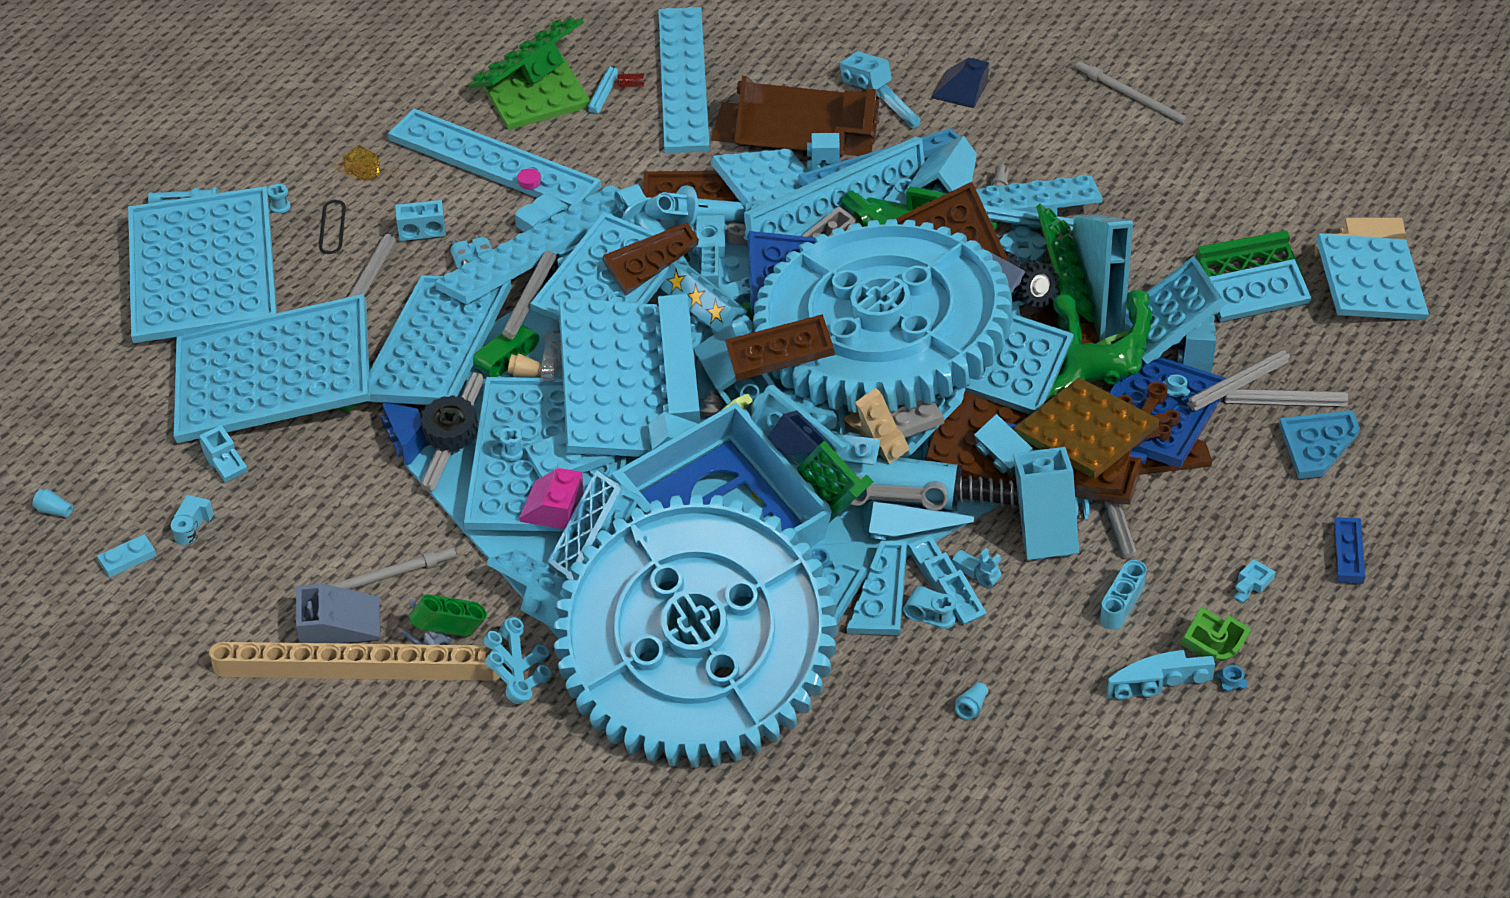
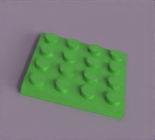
[483,51,591,130]

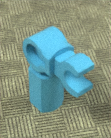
[952,548,1002,589]

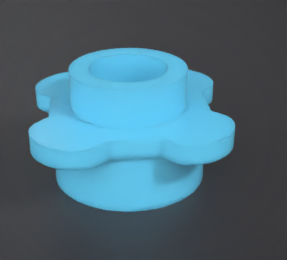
[1163,375,1190,397]

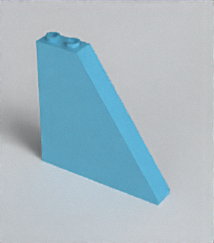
[1072,214,1133,342]

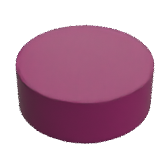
[518,168,541,190]

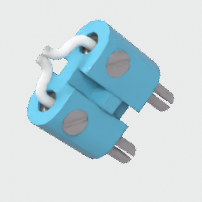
[450,234,493,268]

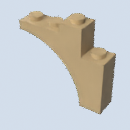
[1314,218,1406,266]
[842,388,910,464]

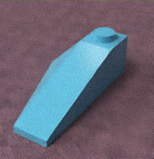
[863,500,974,540]

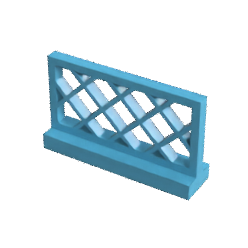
[548,470,641,580]

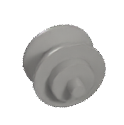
[700,390,724,417]

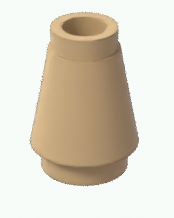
[508,353,545,378]

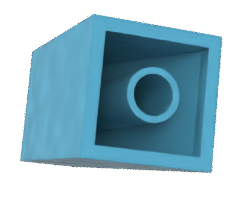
[904,135,977,195]
[693,323,777,416]
[1013,447,1079,560]

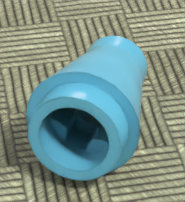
[32,489,73,518]
[955,682,988,720]

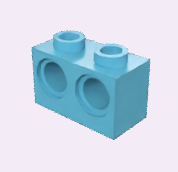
[839,51,892,89]
[395,200,446,241]

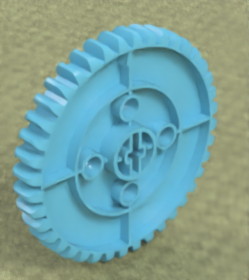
[753,219,1013,413]
[553,494,838,768]

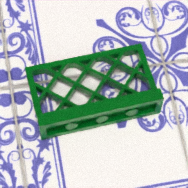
[1195,230,1305,280]
[797,440,873,523]

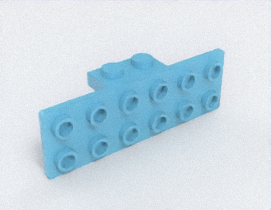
[976,175,1103,231]
[487,550,568,628]

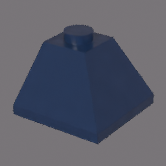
[932,58,989,108]

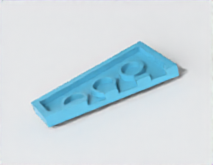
[847,541,907,635]

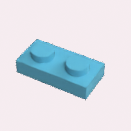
[97,534,157,578]

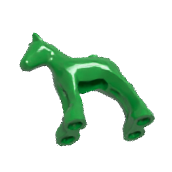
[1046,290,1152,403]

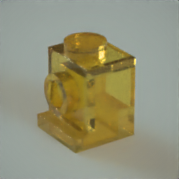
[343,145,380,181]

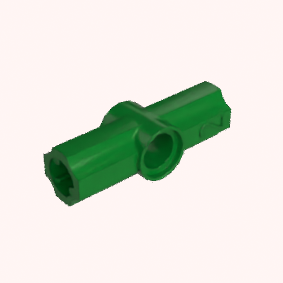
[841,190,888,227]

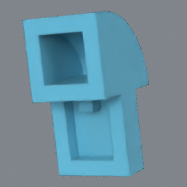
[199,425,247,483]

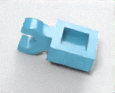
[1234,559,1276,603]

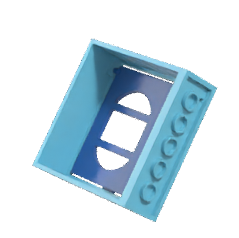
[610,402,832,584]

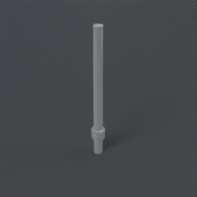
[1076,61,1188,125]
[330,547,457,590]

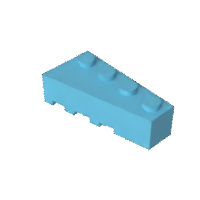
[1177,315,1216,373]

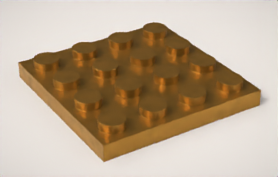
[1014,378,1159,479]

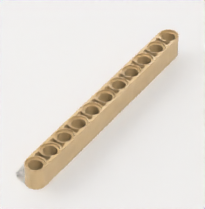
[209,642,503,681]

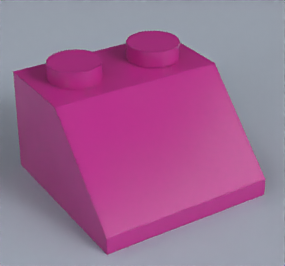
[519,468,584,529]

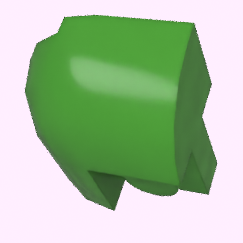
[1179,606,1251,662]

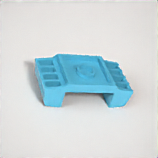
[699,243,750,288]

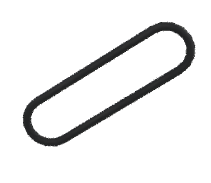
[319,200,346,254]

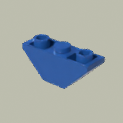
[381,403,428,465]

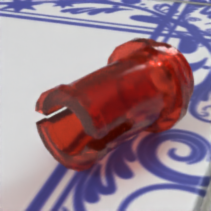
[617,72,644,89]

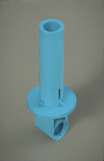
[614,184,689,265]
[645,185,745,227]

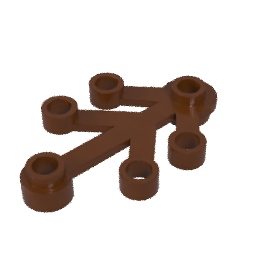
[1118,382,1180,447]

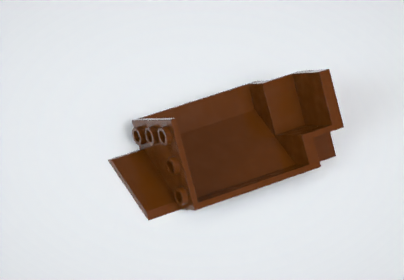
[711,76,881,156]

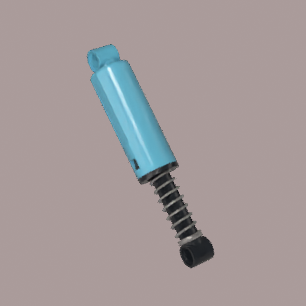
[834,455,1019,511]

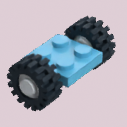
[1004,250,1060,307]

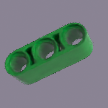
[473,324,539,377]
[409,594,487,637]

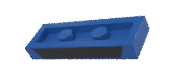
[1333,517,1365,584]

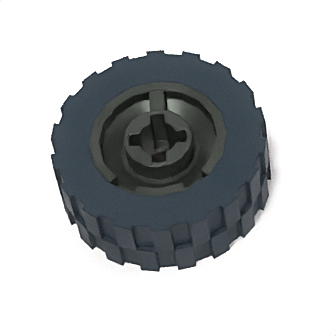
[421,395,479,451]

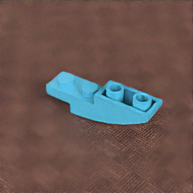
[1107,650,1215,700]

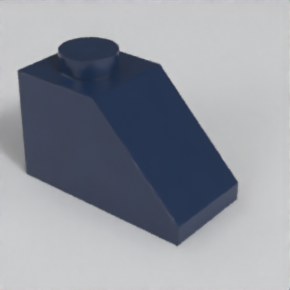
[768,410,832,455]

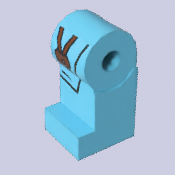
[171,495,214,545]

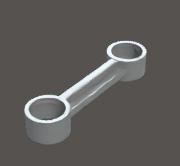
[851,476,948,511]

